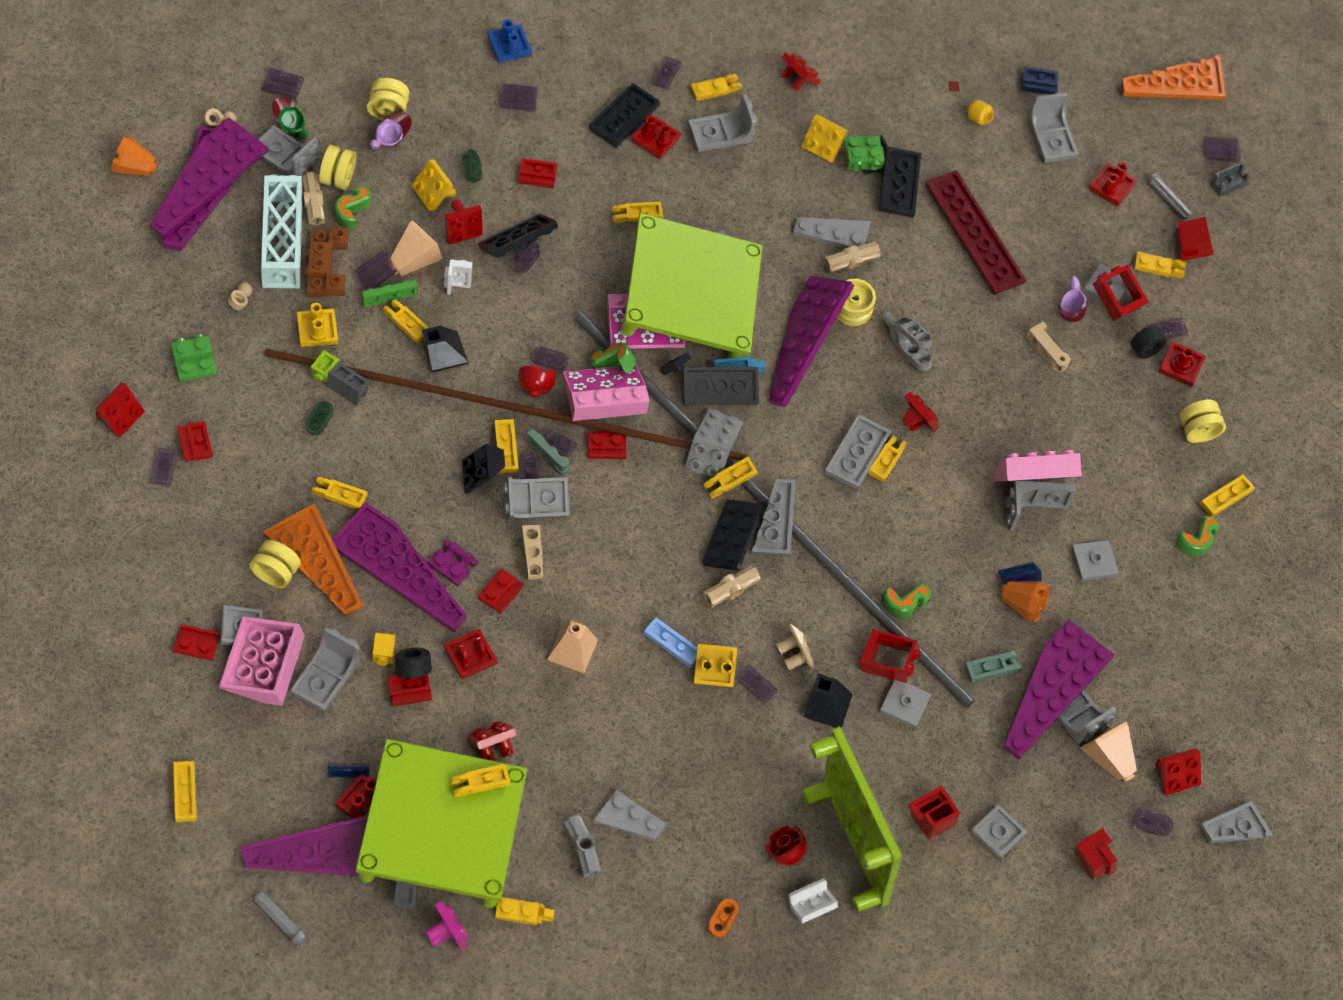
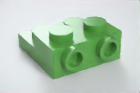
[844,136,885,171]
[171,334,217,382]

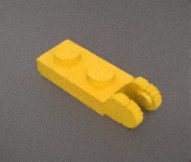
[690,74,742,101]
[611,202,663,223]
[1134,251,1186,278]
[383,299,429,344]
[868,435,907,483]
[704,456,758,498]
[311,477,368,510]
[450,764,511,797]

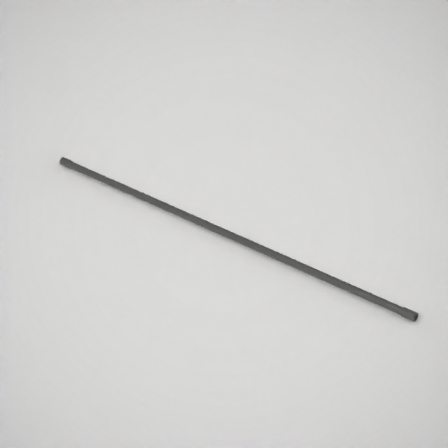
[575,312,975,708]

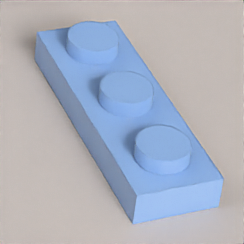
[643,618,697,668]

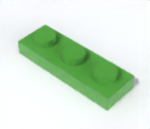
[362,280,418,307]

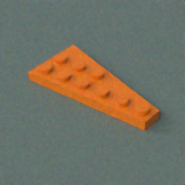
[1121,55,1226,100]
[262,504,364,616]

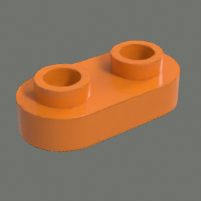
[708,899,739,938]

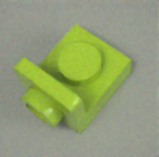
[311,350,340,383]

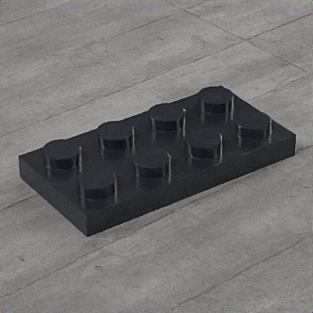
[588,83,660,148]
[879,146,922,218]
[478,213,558,258]
[683,367,759,405]
[702,499,764,571]

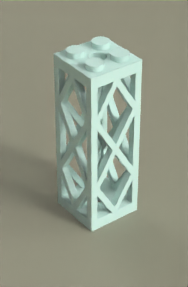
[261,175,302,289]

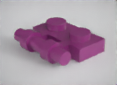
[427,539,479,587]

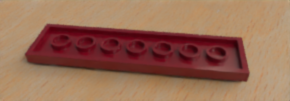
[925,170,1026,295]

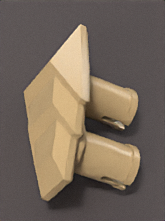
[776,624,814,671]

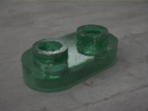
[463,149,483,183]
[305,401,334,436]

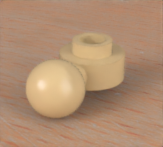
[203,108,237,128]
[228,282,252,310]

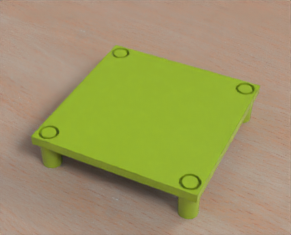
[620,213,762,358]
[802,727,902,912]
[356,739,527,908]

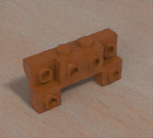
[305,227,349,298]

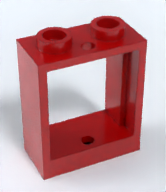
[1092,264,1149,322]
[860,629,921,683]

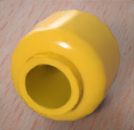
[967,100,994,126]

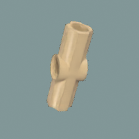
[302,172,324,226]
[824,241,881,273]
[703,566,760,608]

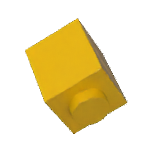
[373,633,395,666]

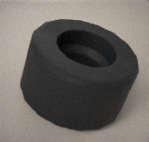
[1130,325,1167,359]
[394,647,432,679]

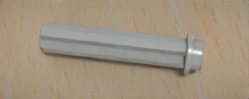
[1148,174,1192,219]
[254,892,307,946]

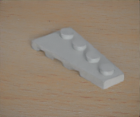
[793,217,871,249]
[752,479,796,556]

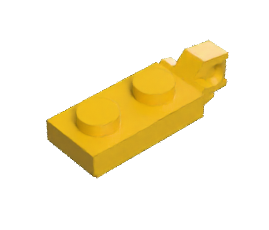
[495,897,555,925]

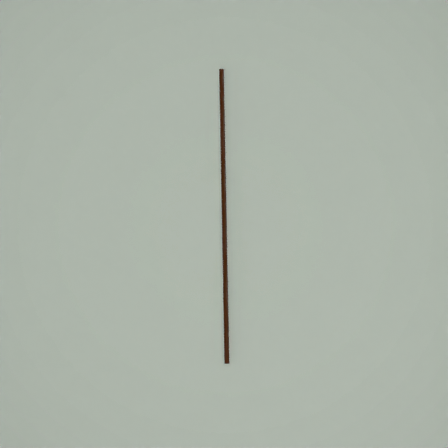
[265,349,747,461]

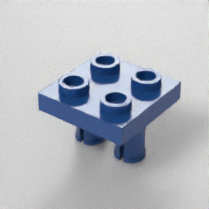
[487,19,532,63]

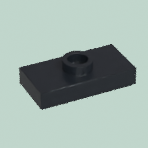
[660,353,691,375]

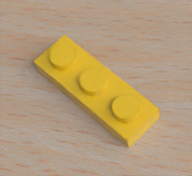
[494,419,519,473]
[1200,474,1255,517]
[173,761,197,823]

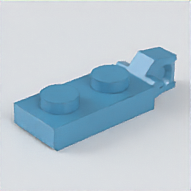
[713,357,766,373]

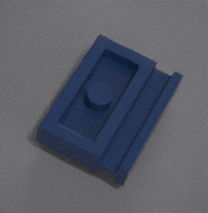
[1022,67,1058,95]

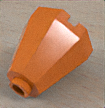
[111,135,158,176]
[1000,581,1050,623]

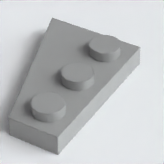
[593,790,667,842]
[1200,801,1273,843]

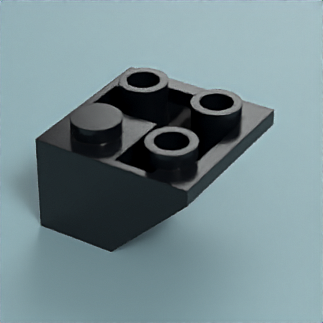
[421,326,468,373]
[462,444,505,494]
[804,673,853,729]

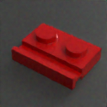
[518,158,558,188]
[177,421,213,463]
[588,432,627,459]
[478,568,524,614]
[173,624,220,661]
[387,674,432,707]

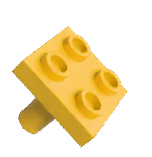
[801,114,848,163]
[411,159,456,211]
[297,303,338,347]
[693,644,737,687]

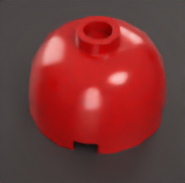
[518,366,557,397]
[765,825,807,866]

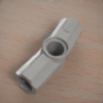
[563,815,601,878]

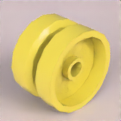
[367,78,409,121]
[319,145,357,190]
[837,279,876,326]
[1179,400,1226,443]
[249,540,301,589]

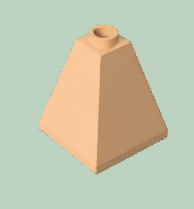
[389,220,443,276]
[547,621,598,673]
[1080,722,1137,782]

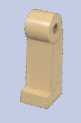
[1026,322,1070,372]
[521,525,543,580]

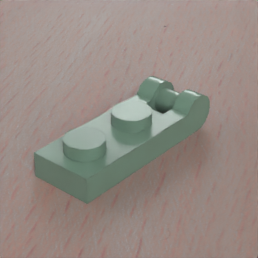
[526,429,569,475]
[964,651,1022,683]

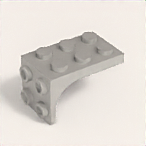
[1028,93,1079,163]
[688,95,757,152]
[258,125,319,176]
[685,409,744,478]
[502,477,570,519]
[1005,480,1076,531]
[290,627,359,712]
[1058,691,1116,744]

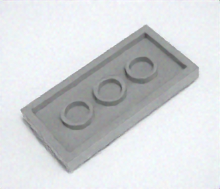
[824,414,892,491]

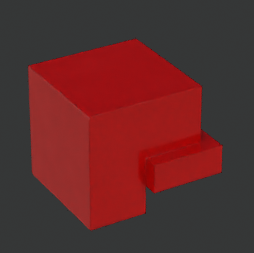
[1175,217,1214,261]
[908,785,960,840]
[1074,828,1118,880]

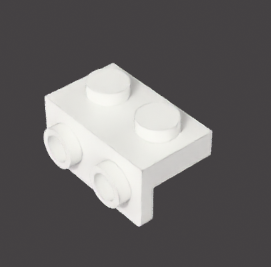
[444,259,473,295]
[789,878,838,924]

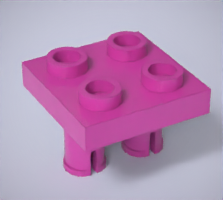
[426,901,468,950]

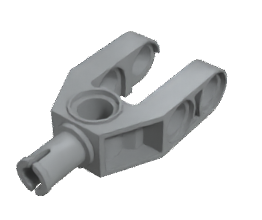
[881,312,932,371]

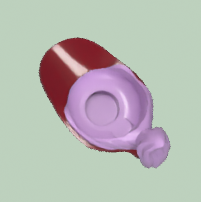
[370,112,412,151]
[1059,276,1088,322]

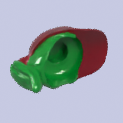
[272,96,308,141]

